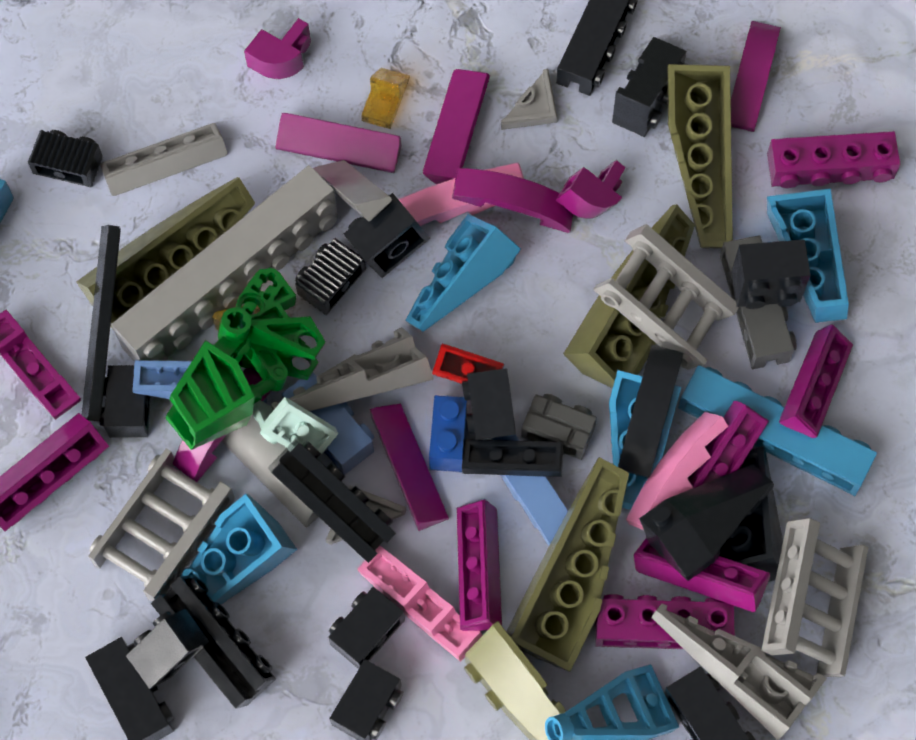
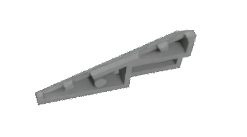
[271,327,434,411]
[651,604,827,740]

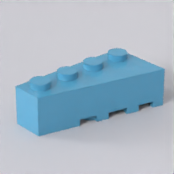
[767,189,849,323]

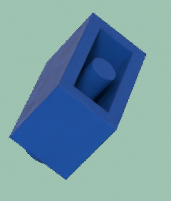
[429,395,467,472]

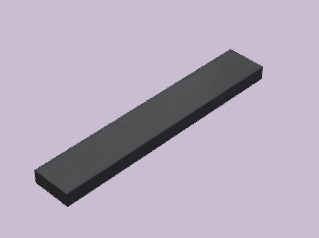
[81,225,121,421]

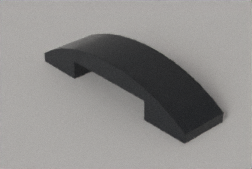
[618,344,684,478]

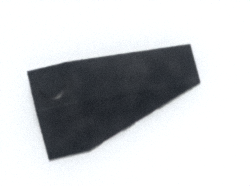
[720,446,783,582]
[639,464,774,581]

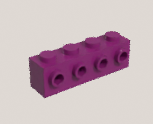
[767,131,900,188]
[0,413,109,532]
[595,594,735,649]

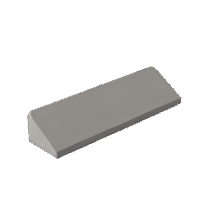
[100,123,227,196]
[313,160,392,221]

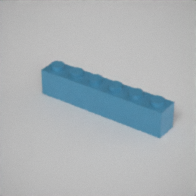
[678,365,877,496]

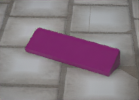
[423,69,490,184]
[275,113,402,173]
[779,324,853,438]
[687,401,769,488]
[370,403,449,531]
[457,499,502,631]
[633,537,770,612]

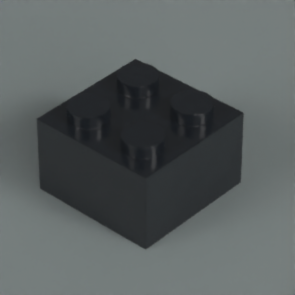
[343,193,430,278]
[731,239,811,309]

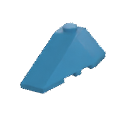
[405,214,521,332]
[609,370,681,510]
[181,494,298,604]

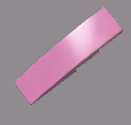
[398,163,524,226]
[626,412,728,529]
[357,546,483,662]

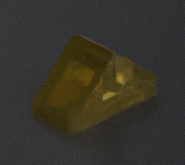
[361,68,410,129]

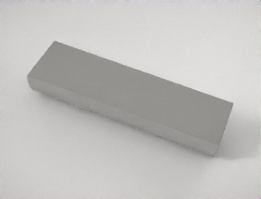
[222,411,318,528]

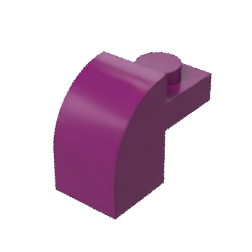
[244,18,311,79]
[556,160,626,219]

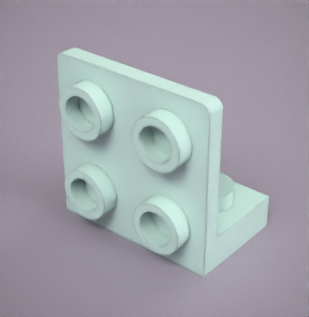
[253,397,338,459]

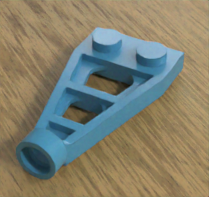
[545,664,679,740]

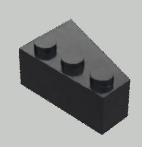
[612,37,688,137]

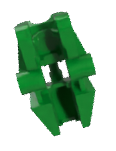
[166,268,326,450]

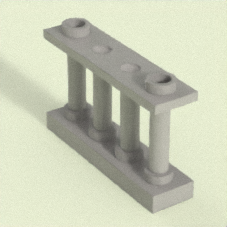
[593,224,739,370]
[88,448,235,602]
[761,518,868,677]

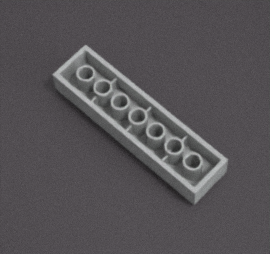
[111,165,338,362]

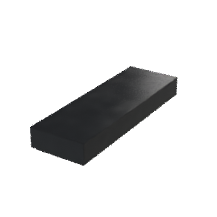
[462,439,564,477]

